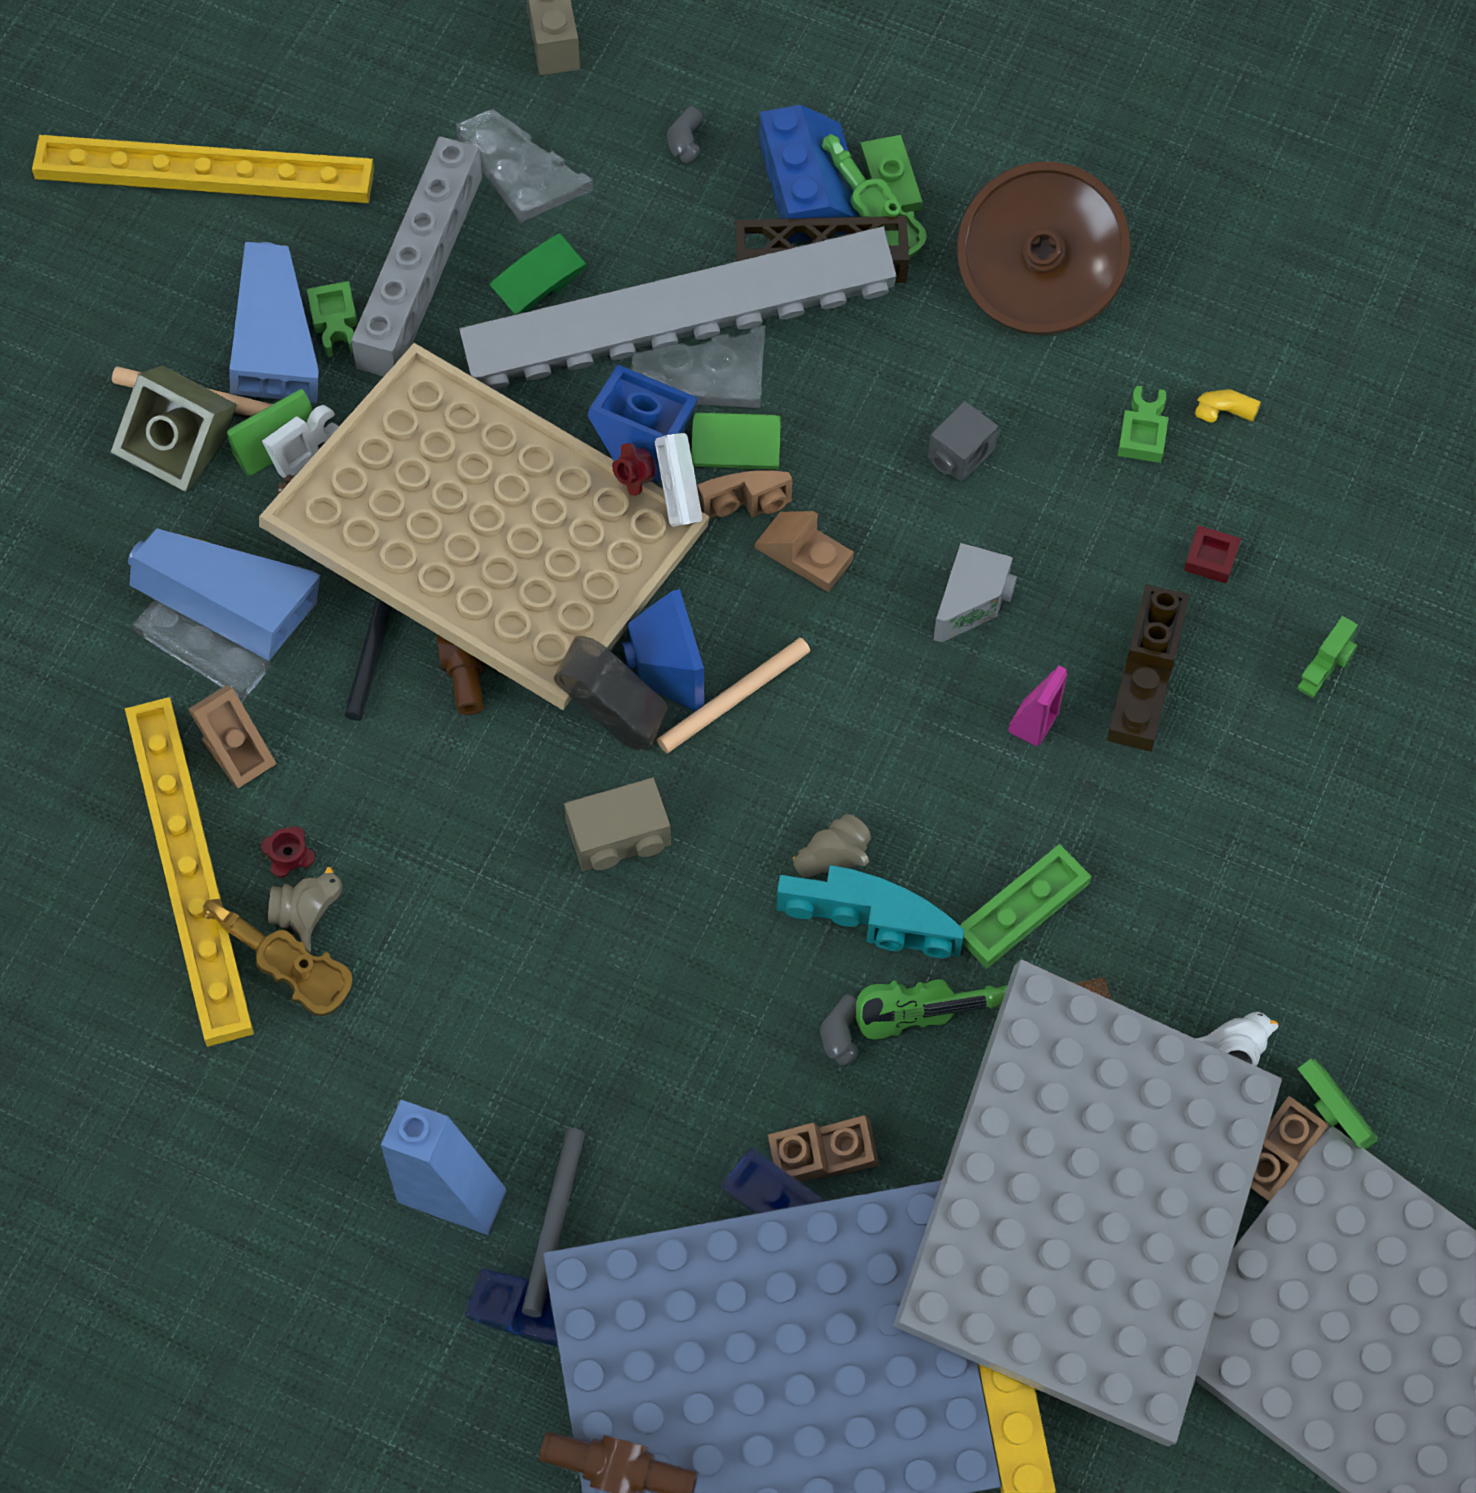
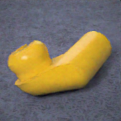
[1195,389,1261,423]

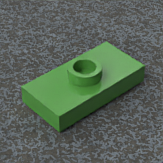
[860,135,922,213]
[1298,1059,1378,1150]

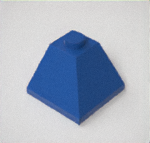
[587,365,698,484]
[621,589,704,712]

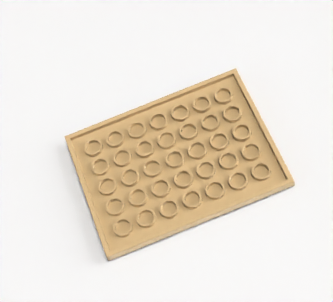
[259,343,710,710]

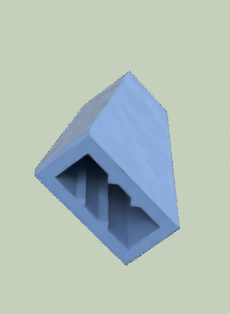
[229,242,319,403]
[128,529,321,661]
[381,1100,506,1235]

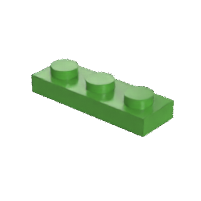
[959,844,1092,969]

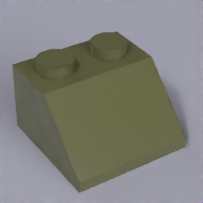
[111,365,237,492]

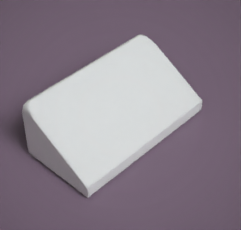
[655,433,702,527]

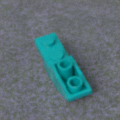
[776,865,964,959]

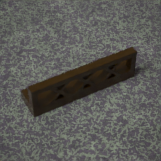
[735,216,909,283]

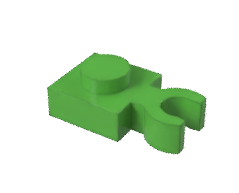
[307,281,358,357]
[1117,386,1169,463]
[1297,616,1358,698]

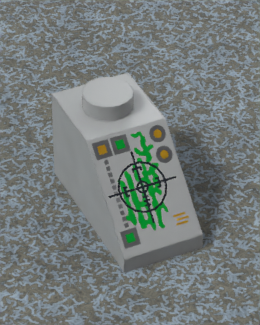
[933,543,1017,642]

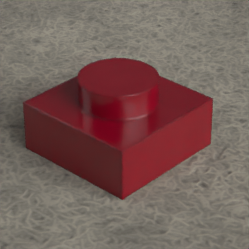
[1184,525,1241,584]

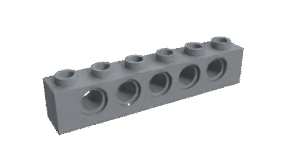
[351,136,482,377]

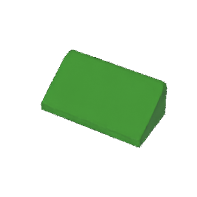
[226,389,313,476]
[691,413,781,470]

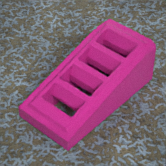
[1008,666,1068,747]

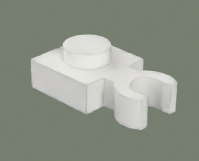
[262,405,339,478]

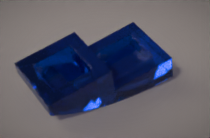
[465,1268,559,1348]

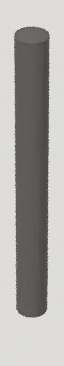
[522,1128,585,1317]

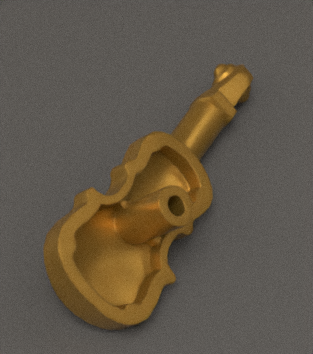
[203,899,352,1017]

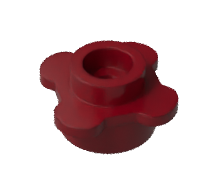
[612,442,655,496]
[261,826,315,878]

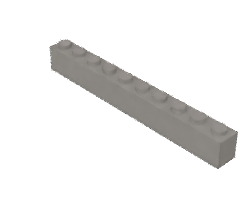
[459,226,897,390]

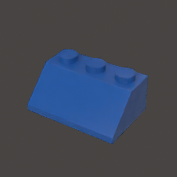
[759,105,861,243]

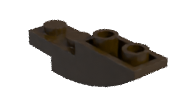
[1107,584,1190,752]

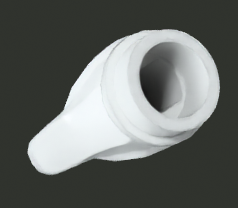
[1195,1012,1279,1066]

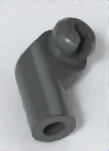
[666,106,704,164]
[820,994,858,1066]

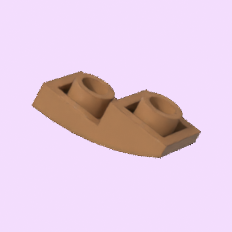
[697,471,792,519]
[1251,1096,1329,1202]
[768,1115,880,1183]

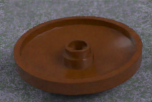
[957,161,1130,335]

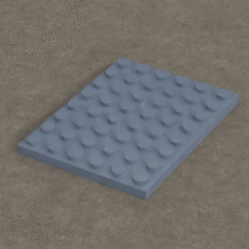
[543,1180,1001,1493]

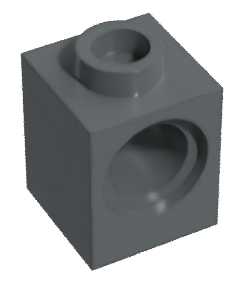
[928,401,999,483]

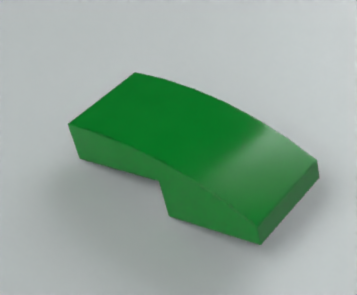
[489,233,588,315]

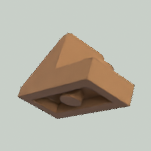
[755,511,854,592]
[188,684,277,788]

